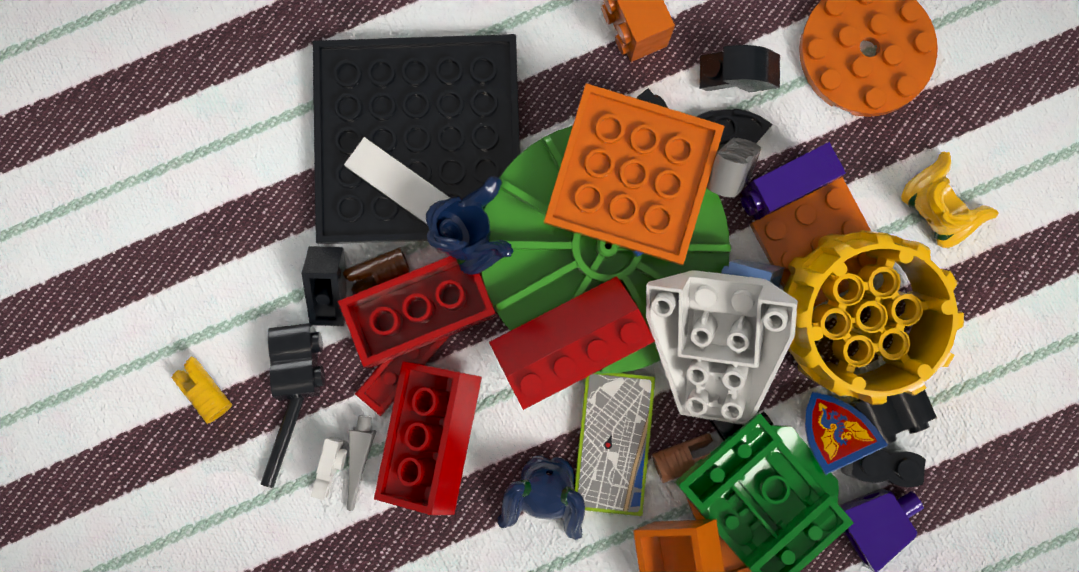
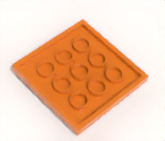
[544,83,725,265]

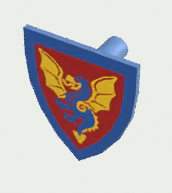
[805,392,888,475]

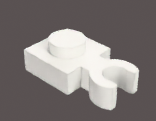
[311,437,347,500]

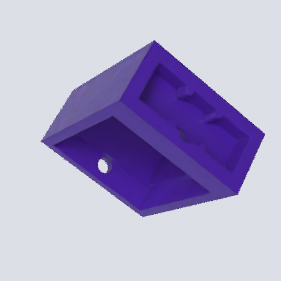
[740,142,846,220]

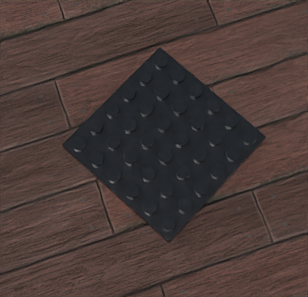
[312,34,520,244]

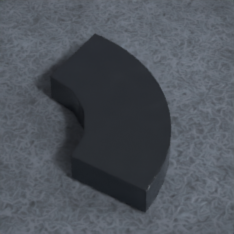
[696,109,773,146]

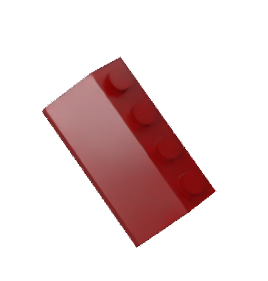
[489,276,655,410]
[374,361,482,515]

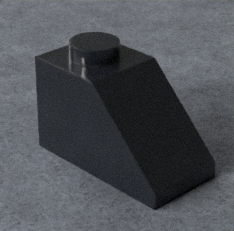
[301,246,346,326]

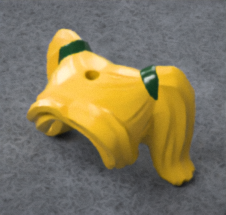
[901,151,999,248]

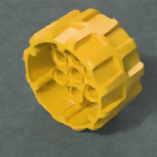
[783,230,964,405]

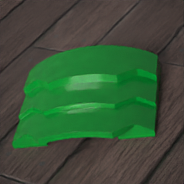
[674,413,854,572]

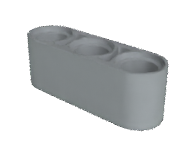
[706,138,761,197]

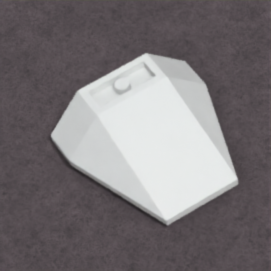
[646,270,798,425]

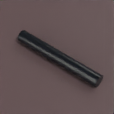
[260,398,304,488]

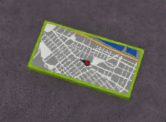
[574,373,656,516]

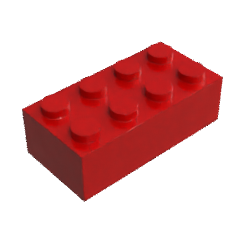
[338,256,498,368]

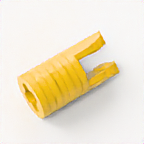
[171,356,232,424]

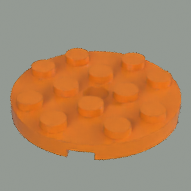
[799,0,938,117]

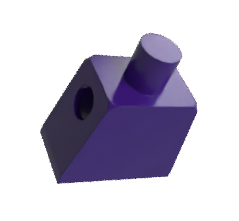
[839,489,924,572]

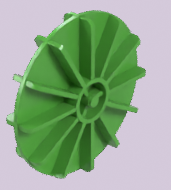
[481,126,731,374]

